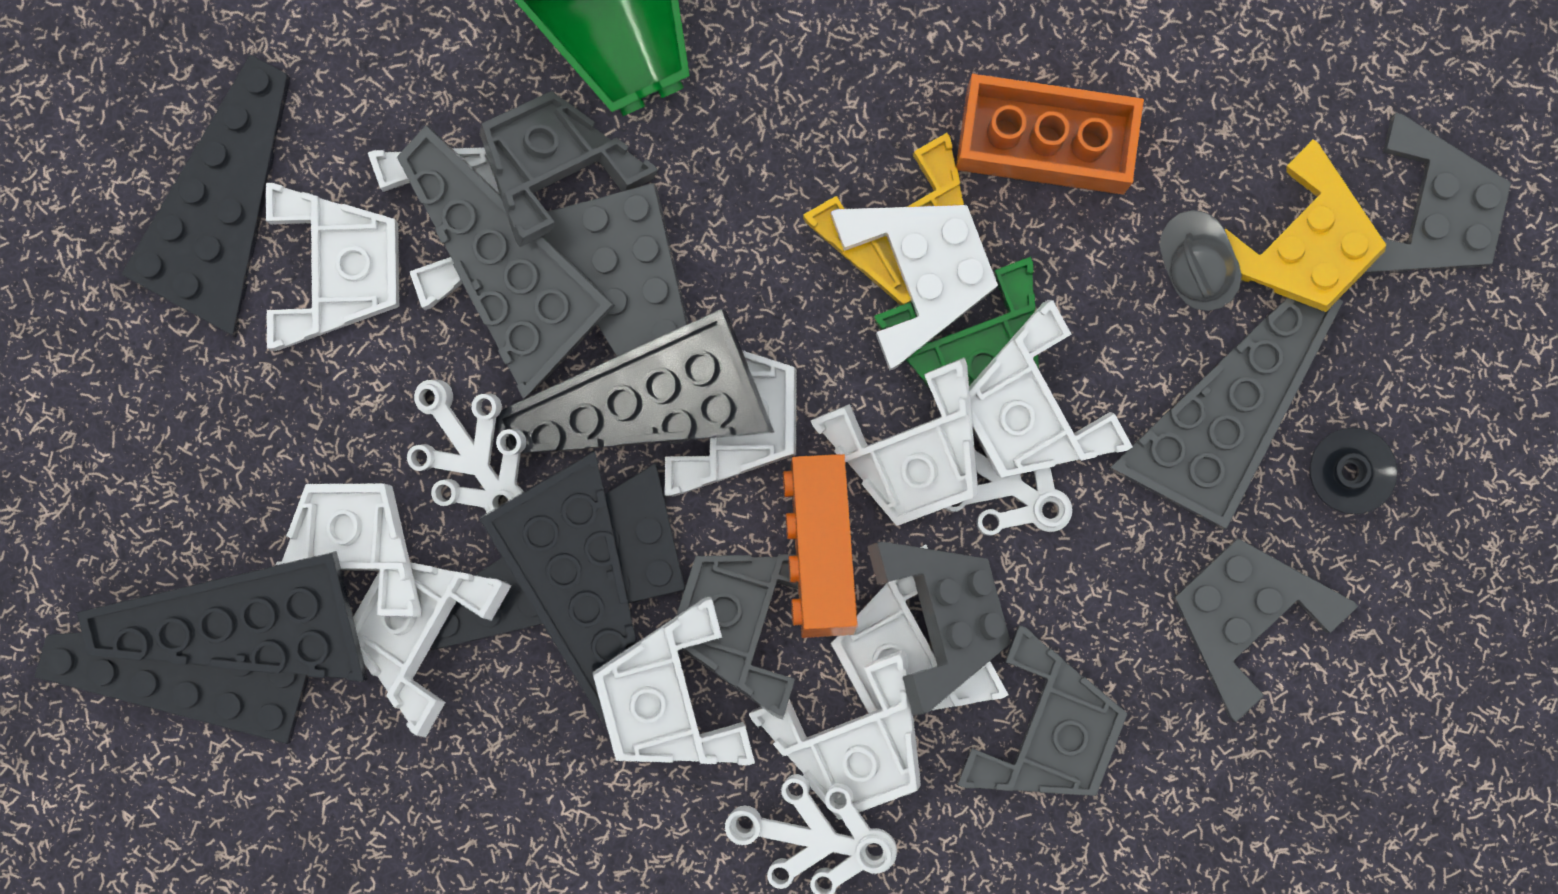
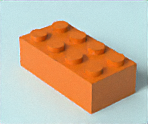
[956,74,1144,195]

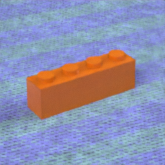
[783,454,857,638]

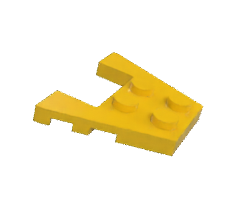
[803,133,964,305]
[1225,139,1386,312]

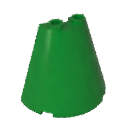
[514,0,690,117]

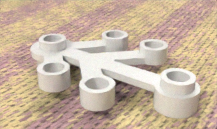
[407,380,526,513]
[945,450,1072,536]
[725,774,897,894]

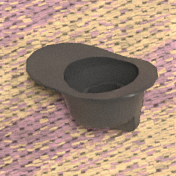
[1159,210,1242,311]

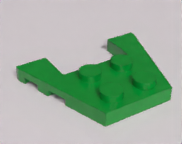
[873,257,1039,390]

